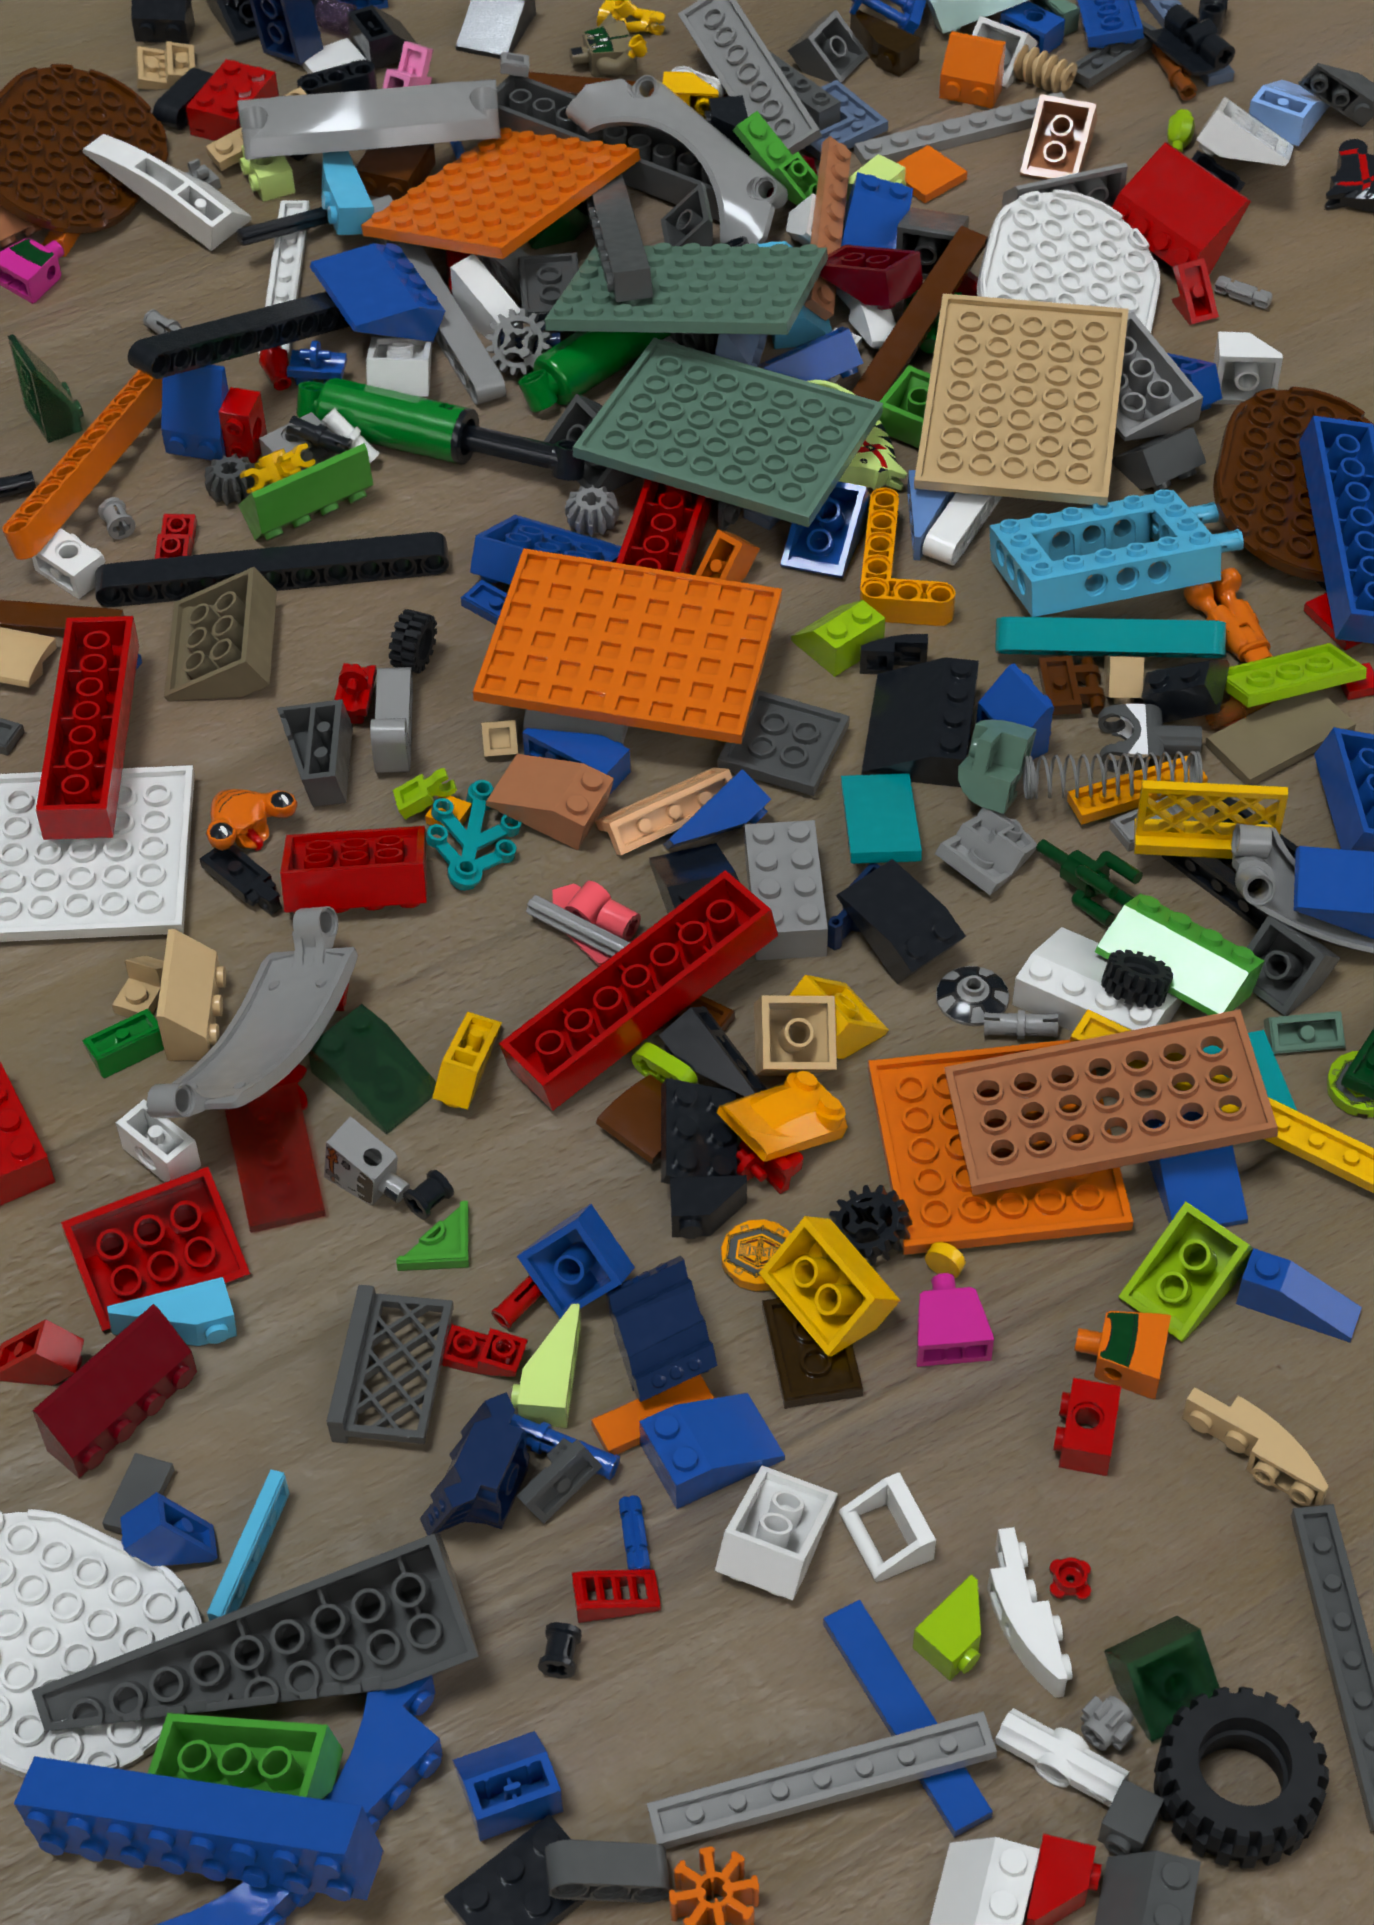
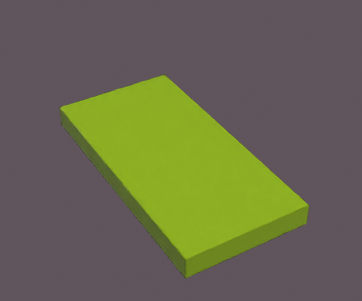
[1225,643,1367,708]

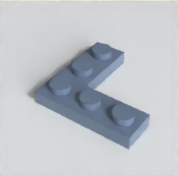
[804,80,888,161]

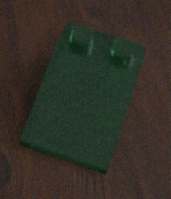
[8,334,84,443]
[308,1004,436,1135]

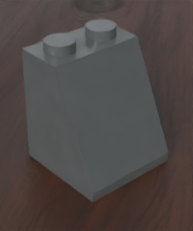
[896,207,969,279]

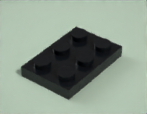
[661,1078,738,1184]
[444,1814,587,1925]

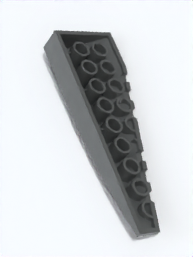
[31,1533,479,1732]

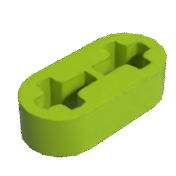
[631,1042,698,1084]

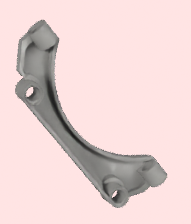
[566,75,788,244]

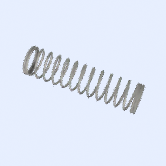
[1023,751,1203,800]

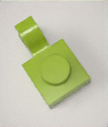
[393,768,457,820]

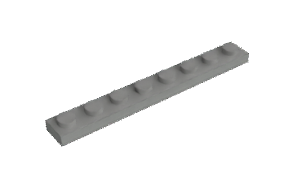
[854,92,1066,166]
[647,1711,997,1849]

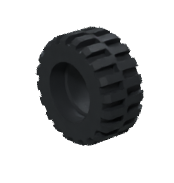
[1153,1686,1329,1869]

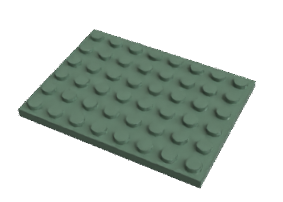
[545,243,828,335]
[573,338,883,527]

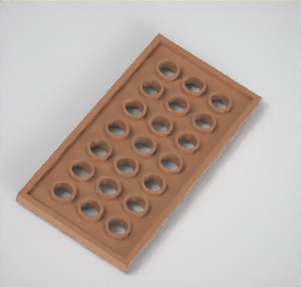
[944,1009,1278,1195]

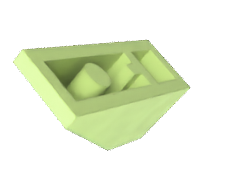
[511,1304,581,1428]

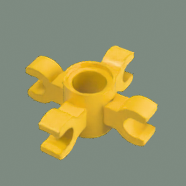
[239,443,315,494]

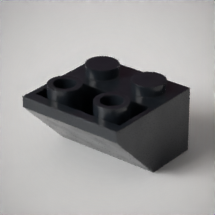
[347,5,417,69]

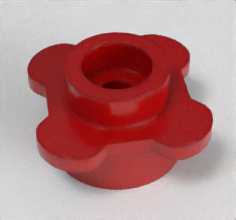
[1049,1557,1091,1600]

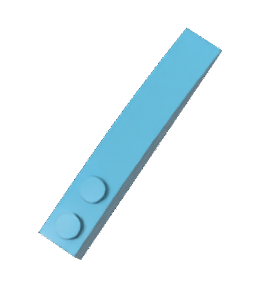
[321,151,374,235]

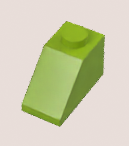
[912,1574,981,1681]

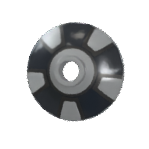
[936,966,1009,1026]

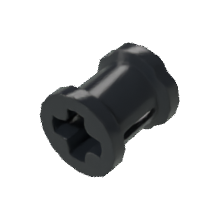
[403,1170,454,1219]
[538,1622,582,1679]

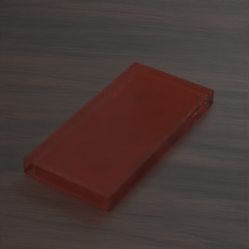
[225,1082,326,1233]

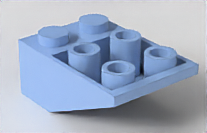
[1249,80,1330,146]

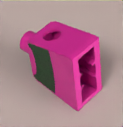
[0,238,64,304]

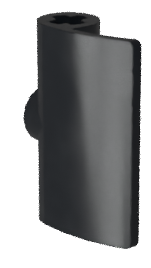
[1143,4,1235,76]

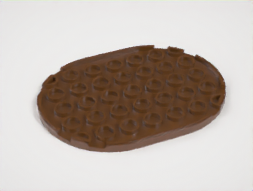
[0,64,168,233]
[1213,387,1374,582]

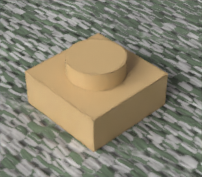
[481,720,518,757]

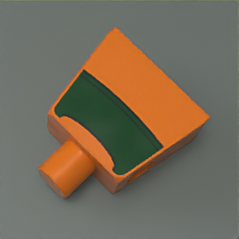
[1074,1311,1171,1399]

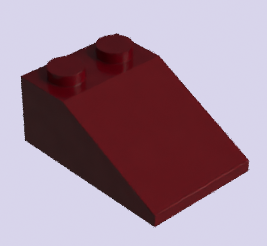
[820,245,923,310]

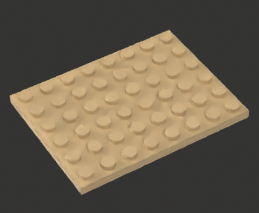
[914,293,1129,506]

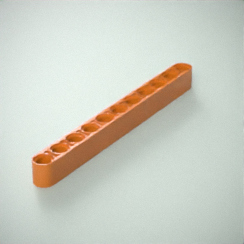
[2,370,162,560]

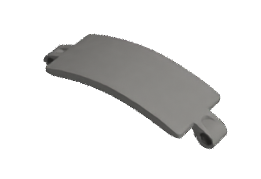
[146,906,358,1119]

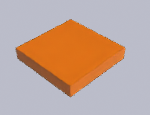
[897,145,967,203]

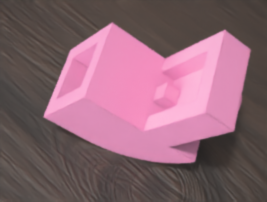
[382,41,433,89]

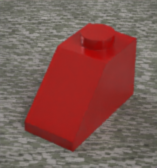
[0,1319,84,1386]
[1026,1834,1102,1925]

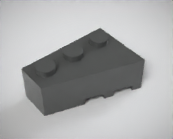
[277,699,353,807]

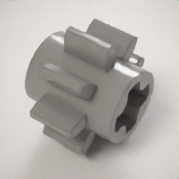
[1080,1696,1135,1751]

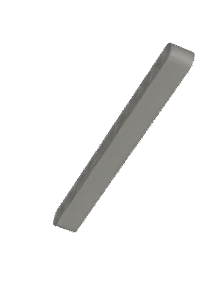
[371,195,506,405]

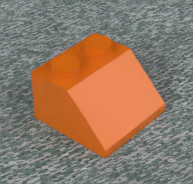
[939,31,1006,109]

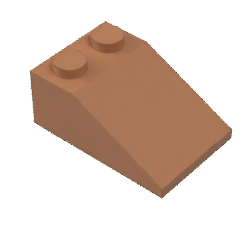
[1020,94,1097,180]
[486,754,614,850]

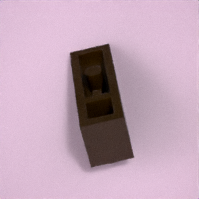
[850,10,920,77]

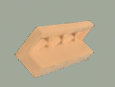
[595,767,732,855]

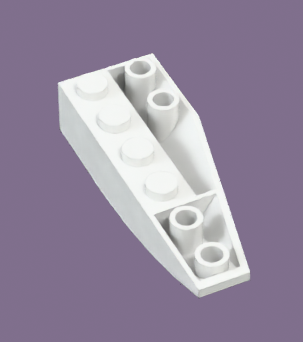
[83,134,251,251]

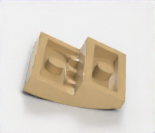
[136,41,195,90]
[0,627,56,688]

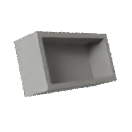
[745,820,828,960]

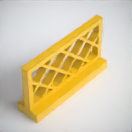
[1134,780,1288,859]

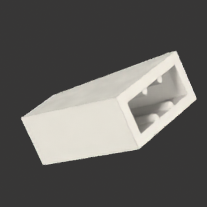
[450,254,523,342]

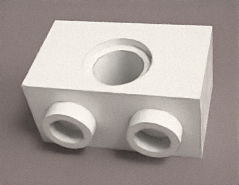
[32,528,105,599]
[116,1100,201,1182]

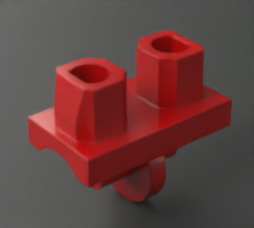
[334,663,377,724]
[736,1140,804,1194]

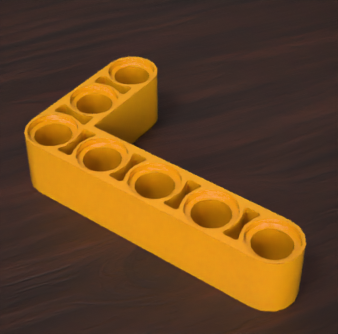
[860,487,956,626]

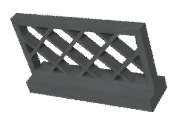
[326,1285,454,1444]

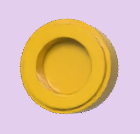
[925,1242,966,1278]

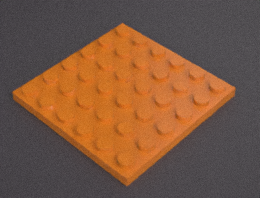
[868,1039,1134,1255]

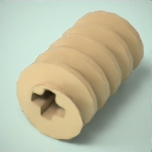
[1013,44,1077,94]

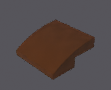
[596,1075,662,1164]

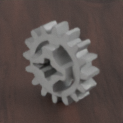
[486,308,553,377]

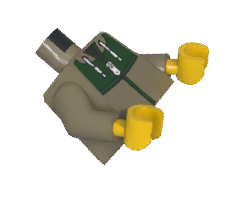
[570,0,647,77]

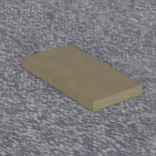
[1205,690,1356,785]

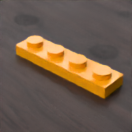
[1067,756,1208,825]

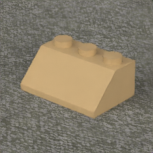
[156,929,226,1061]

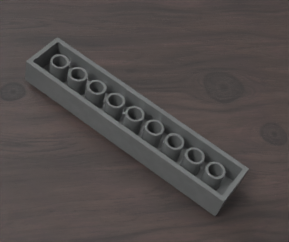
[497,75,720,221]

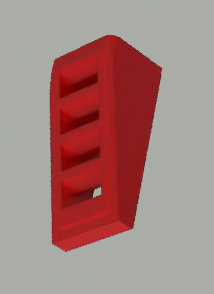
[572,1569,661,1623]

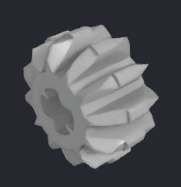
[565,484,619,537]

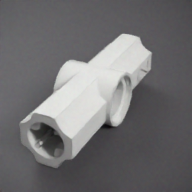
[995,1708,1129,1807]

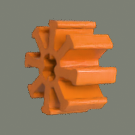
[669,1846,759,1925]

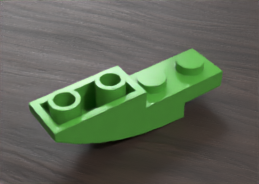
[733,111,818,206]

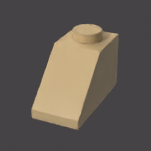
[1104,656,1144,704]

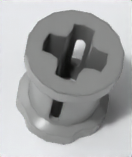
[98,497,136,539]

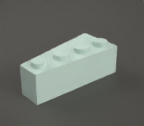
[926,0,1028,34]

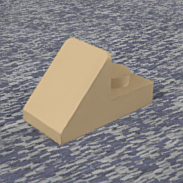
[112,956,164,1018]

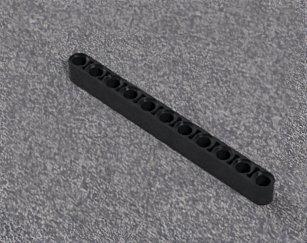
[128,291,350,379]
[95,532,449,607]

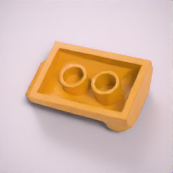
[716,1071,848,1162]

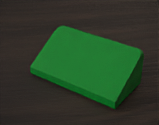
[82,1009,165,1078]

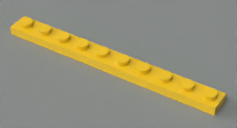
[1069,1009,1374,1193]

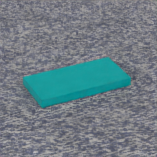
[841,774,922,864]

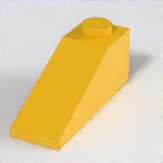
[432,1011,502,1110]

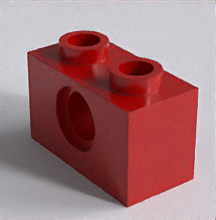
[218,387,267,464]
[1053,1378,1121,1476]

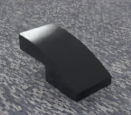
[860,634,928,674]

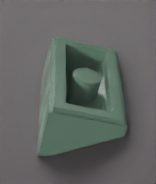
[1264,1011,1346,1054]

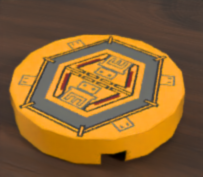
[721,1219,790,1291]

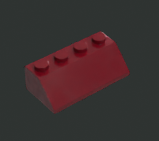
[32,1304,197,1479]

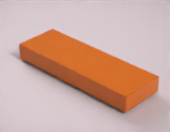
[591,1374,714,1455]

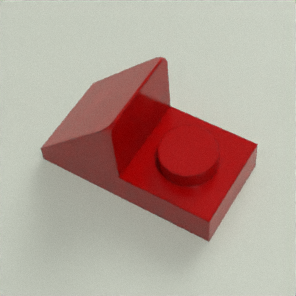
[1171,258,1219,325]

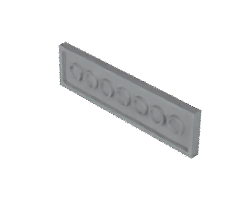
[678,0,822,155]

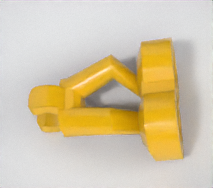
[597,0,665,36]

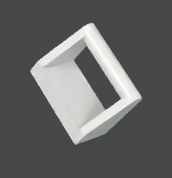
[839,1472,936,1582]

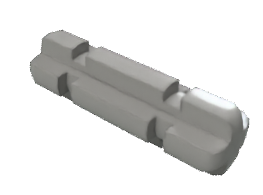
[1214,275,1273,309]

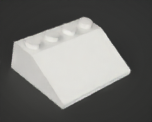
[1196,96,1294,166]
[1012,927,1182,1032]

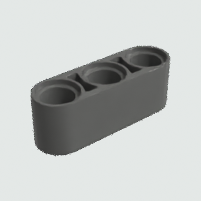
[544,1840,671,1903]

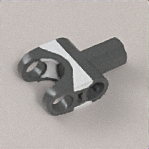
[1098,704,1202,774]

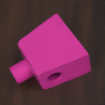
[916,1273,994,1367]

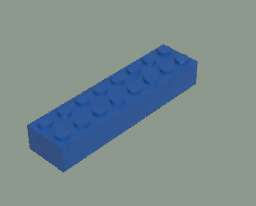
[1299,416,1374,644]
[14,1756,384,1901]

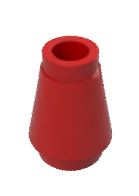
[259,346,292,391]

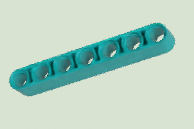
[995,617,1226,658]

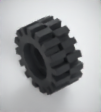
[389,609,437,674]
[1101,949,1174,1008]

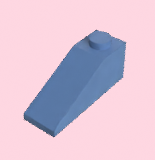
[907,470,954,560]

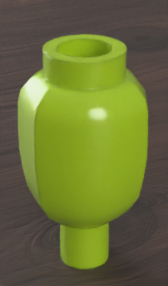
[1167,109,1195,153]

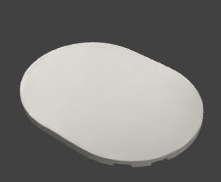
[977,190,1160,333]
[0,1509,202,1778]

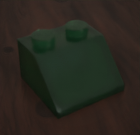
[1104,1615,1220,1742]

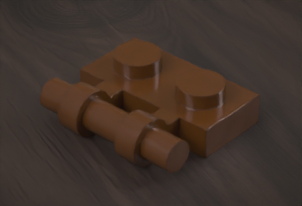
[1038,656,1106,715]

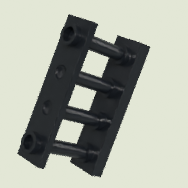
[1162,797,1298,930]

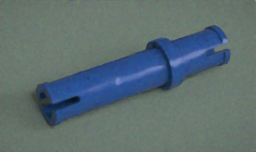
[510,1414,620,1480]

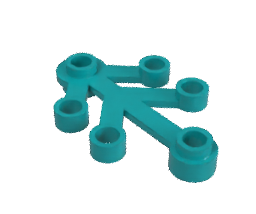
[426,780,522,891]

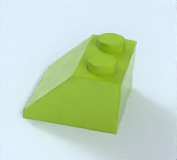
[791,600,885,677]

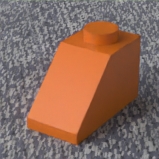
[695,529,760,582]

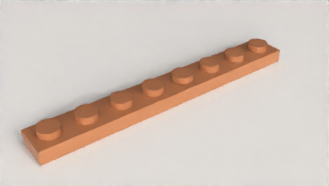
[804,136,851,321]

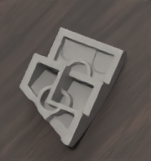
[935,807,1037,895]

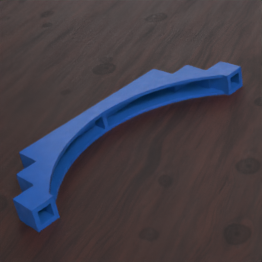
[156,1675,443,1925]

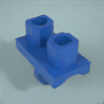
[287,341,347,386]

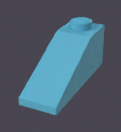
[107,1277,237,1346]

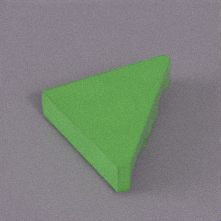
[396,1201,469,1271]

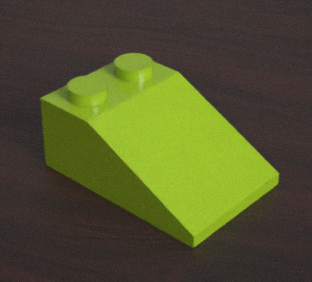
[1118,1201,1253,1342]

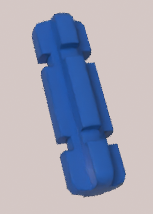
[619,1495,650,1570]

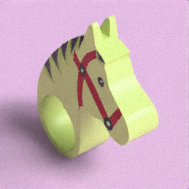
[808,380,907,490]

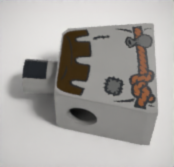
[324,1117,410,1205]

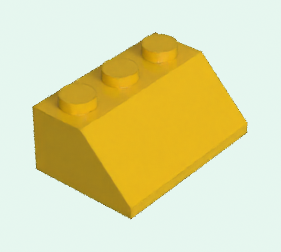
[759,1216,901,1356]

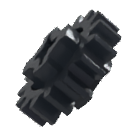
[829,1185,912,1266]

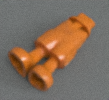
[1184,568,1273,663]

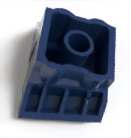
[606,1256,718,1402]
[420,1392,529,1536]

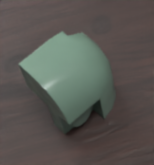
[958,719,1037,814]

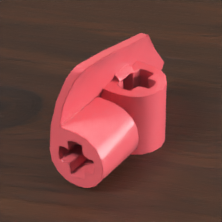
[552,881,641,966]

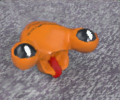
[206,789,297,851]

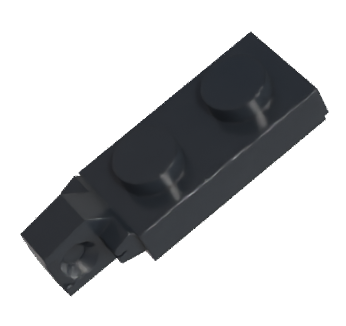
[199,845,283,915]

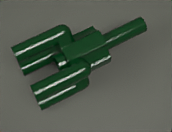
[1036,839,1143,926]

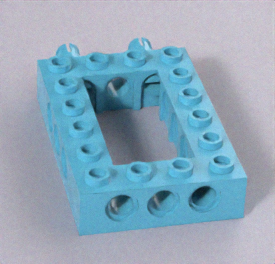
[990,489,1244,617]

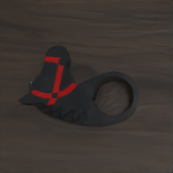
[1324,139,1374,212]

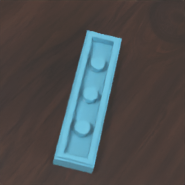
[207,1469,290,1621]

